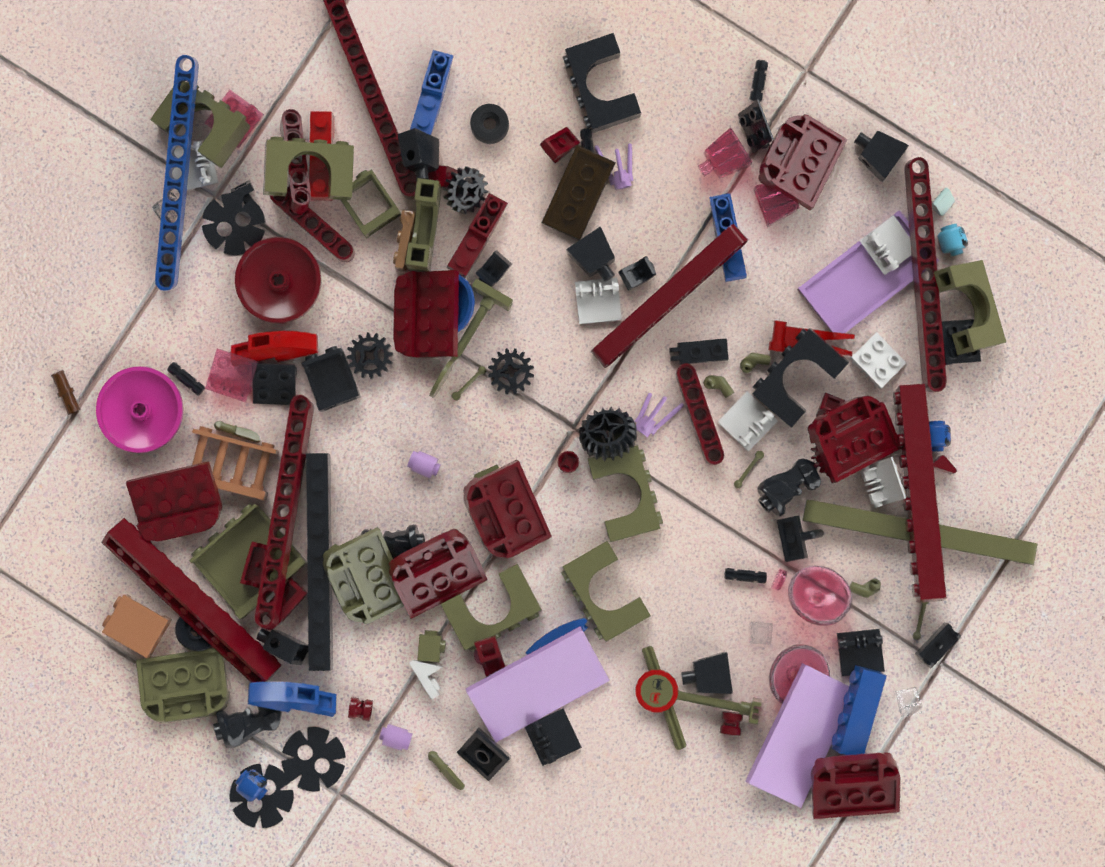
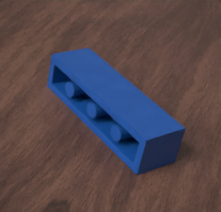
[832,665,887,755]

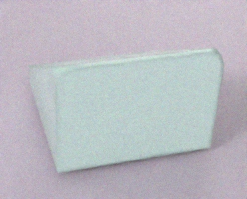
[932,188,955,216]

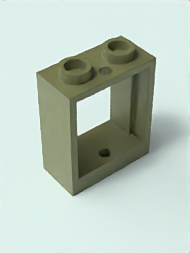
[341,169,401,239]

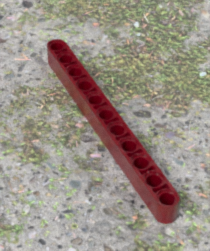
[323,0,417,200]
[904,157,947,392]
[255,395,314,630]

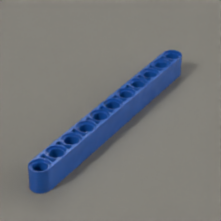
[155,55,199,291]

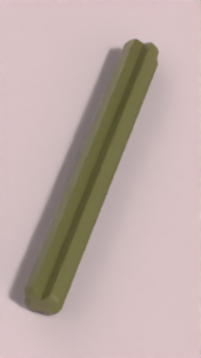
[642,646,687,750]

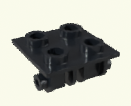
[738,100,774,153]
[942,319,981,365]
[252,363,297,405]
[837,629,885,676]
[525,708,582,766]

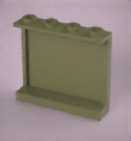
[189,504,307,620]

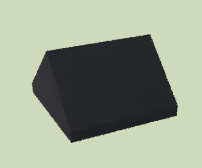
[456,727,511,781]

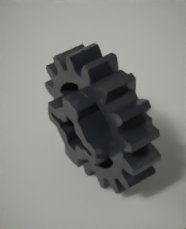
[443,166,488,214]
[346,332,394,379]
[488,348,534,395]

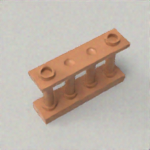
[192,426,279,501]

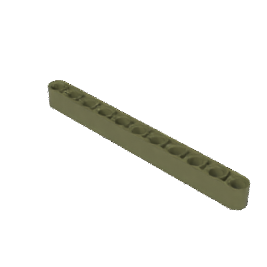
[802,499,1038,565]

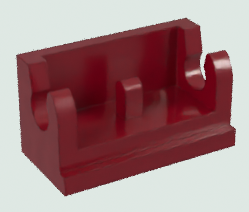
[240,541,267,588]
[266,577,308,626]

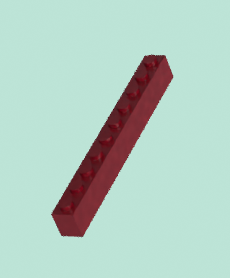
[893,384,947,603]
[101,518,282,683]

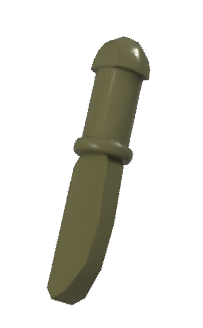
[214,421,260,443]
[428,751,465,790]

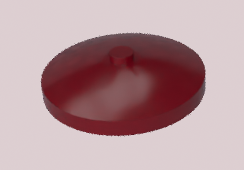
[235,237,322,324]

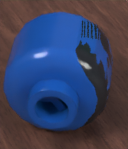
[929,421,951,452]
[235,769,268,802]

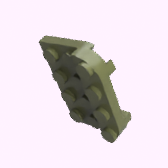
[323,527,404,624]
[136,648,230,723]

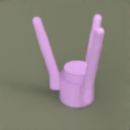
[594,143,634,190]
[635,393,684,437]

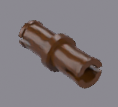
[51,370,81,415]

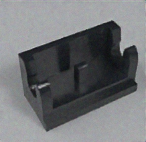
[915,622,961,669]

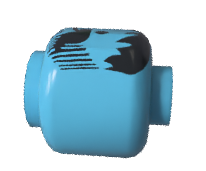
[937,224,968,257]

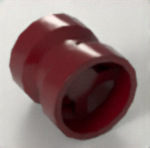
[558,451,579,473]
[348,697,373,721]
[720,711,743,736]

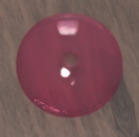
[788,566,852,626]
[769,644,830,704]

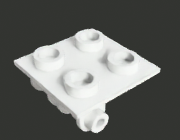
[172,141,219,193]
[860,215,911,275]
[575,277,622,324]
[850,332,906,389]
[718,391,778,452]
[861,457,906,508]

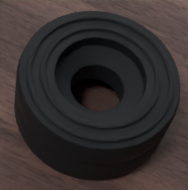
[470,104,509,144]

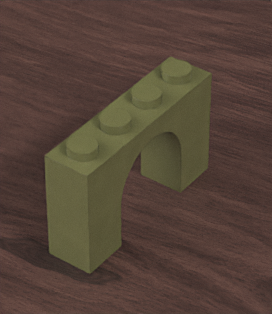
[150,81,251,168]
[263,137,354,201]
[406,178,442,272]
[934,260,1006,355]
[587,445,663,542]
[561,541,651,642]
[441,564,542,652]

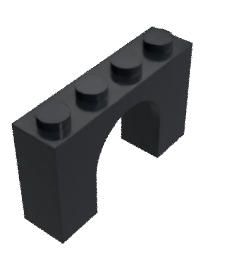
[562,33,641,133]
[752,328,849,428]

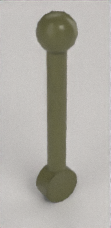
[452,366,486,400]
[734,451,764,488]
[913,602,929,640]

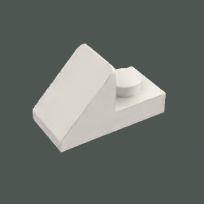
[409,659,443,700]

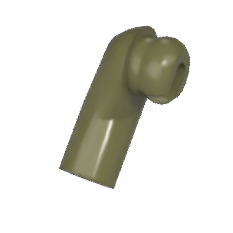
[740,353,771,373]
[703,375,735,398]
[848,578,881,598]

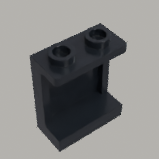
[301,346,361,412]

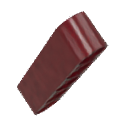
[280,109,311,214]
[269,191,355,263]
[676,364,724,465]

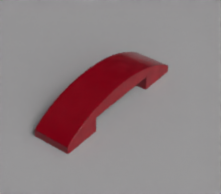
[474,636,506,677]

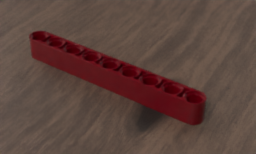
[591,224,748,368]

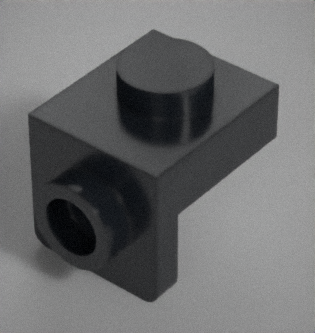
[475,250,512,287]
[618,256,656,291]

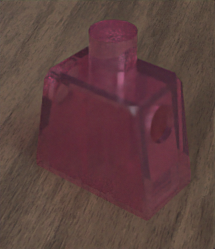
[698,128,753,178]
[753,184,800,227]

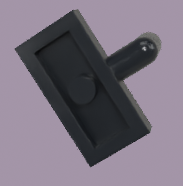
[777,515,824,562]

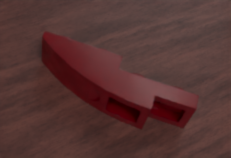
[447,193,508,278]

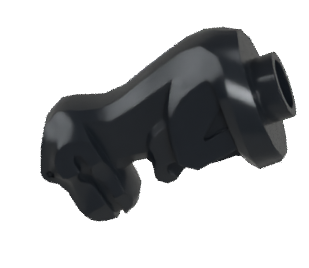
[757,458,821,517]
[361,524,425,559]
[213,706,282,748]

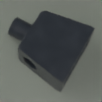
[398,128,439,182]
[854,131,909,182]
[566,227,615,282]
[256,628,308,665]
[681,652,733,694]

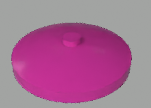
[96,366,184,453]

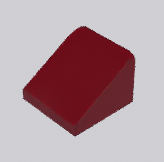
[816,392,845,417]
[933,455,957,474]

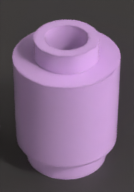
[407,451,441,478]
[379,724,413,751]

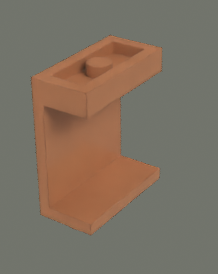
[102,594,172,658]

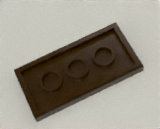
[541,145,616,240]

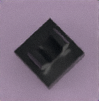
[231,180,254,204]

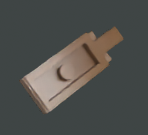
[393,210,416,272]

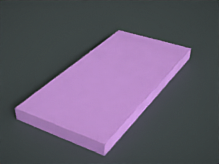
[798,210,939,333]
[466,626,610,743]
[745,663,849,808]

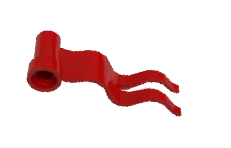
[768,320,855,356]

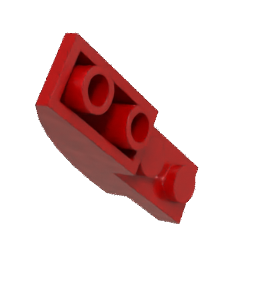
[231,331,318,367]

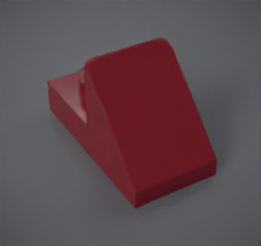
[540,127,581,163]

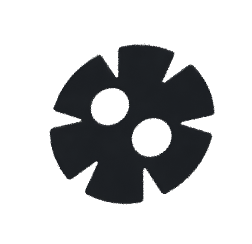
[202,193,266,255]
[282,727,346,792]
[229,764,294,828]

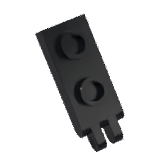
[669,338,729,365]

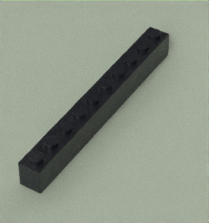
[306,453,333,671]

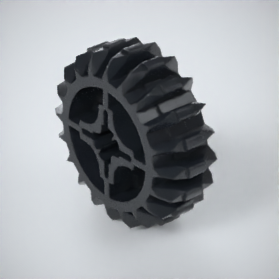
[579,407,637,462]

